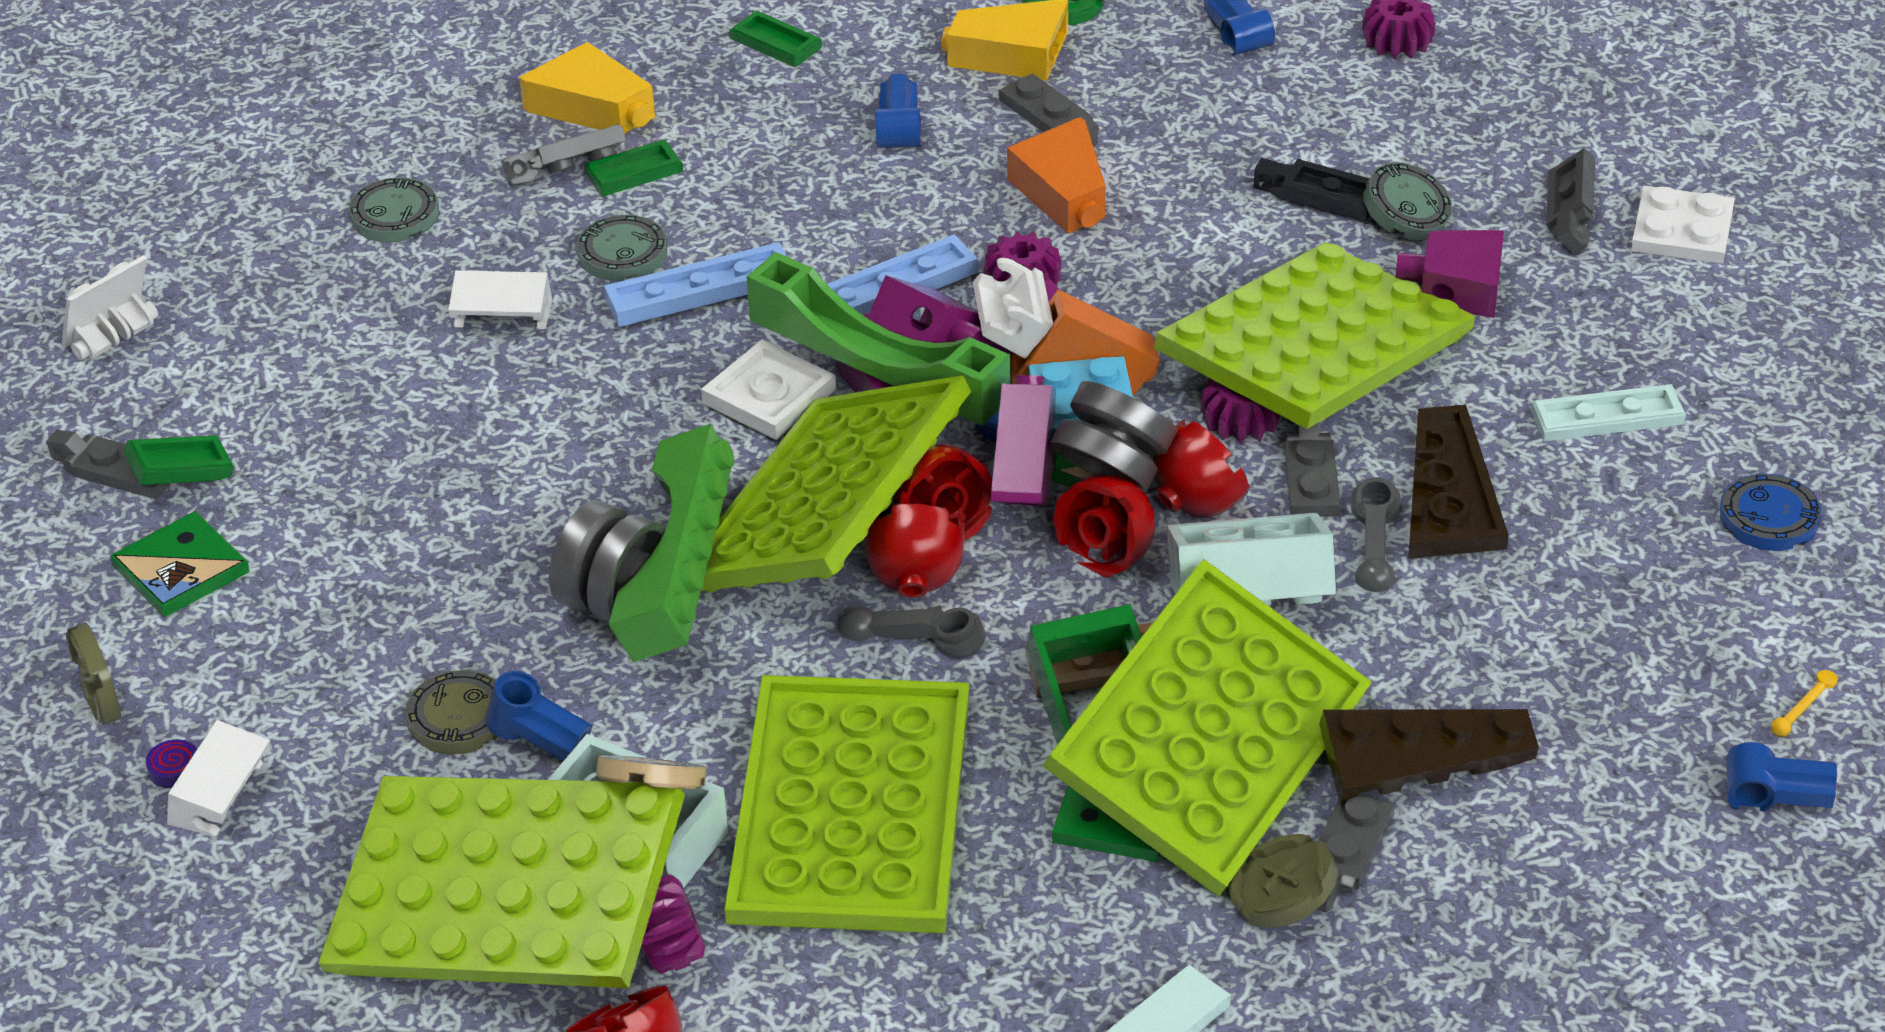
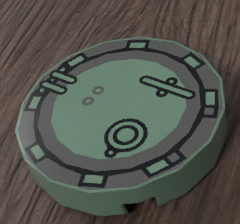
[1363,162,1452,241]
[348,177,439,242]
[577,214,667,281]

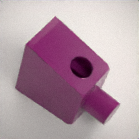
[1395,230,1504,318]
[868,275,988,344]

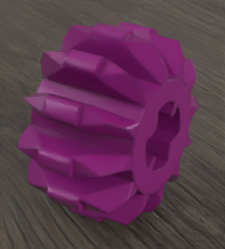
[1362,0,1436,60]
[984,231,1061,287]
[1200,378,1280,445]
[642,874,705,974]

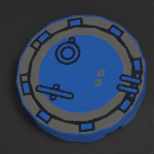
[1720,473,1821,551]

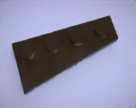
[1408,404,1509,559]
[1319,709,1539,803]

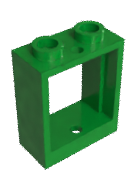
[1027,604,1142,745]

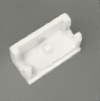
[973,258,1054,359]
[448,270,552,329]
[167,720,270,836]

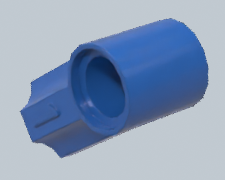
[1204,0,1275,55]
[876,74,921,148]
[485,670,593,761]
[1726,742,1837,812]

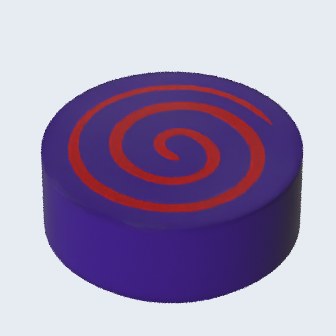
[146,739,197,788]

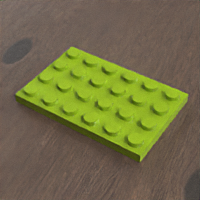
[1154,242,1475,429]
[701,375,971,593]
[1042,559,1372,897]
[724,675,970,934]
[318,776,685,988]

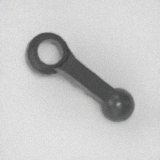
[1351,477,1401,592]
[839,605,986,658]

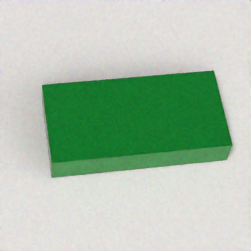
[729,10,822,67]
[584,139,683,197]
[123,435,234,485]

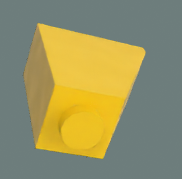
[941,0,1068,81]
[519,42,655,134]

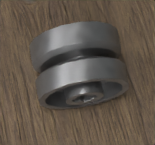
[1050,381,1178,494]
[549,500,665,623]

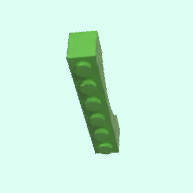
[746,252,1010,426]
[608,423,734,662]

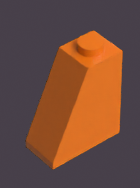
[1007,117,1105,234]
[1010,289,1160,396]

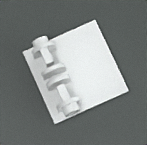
[61,255,158,361]

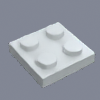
[1631,186,1735,264]
[701,339,836,440]

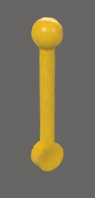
[1771,670,1838,737]

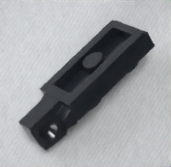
[1253,158,1370,221]

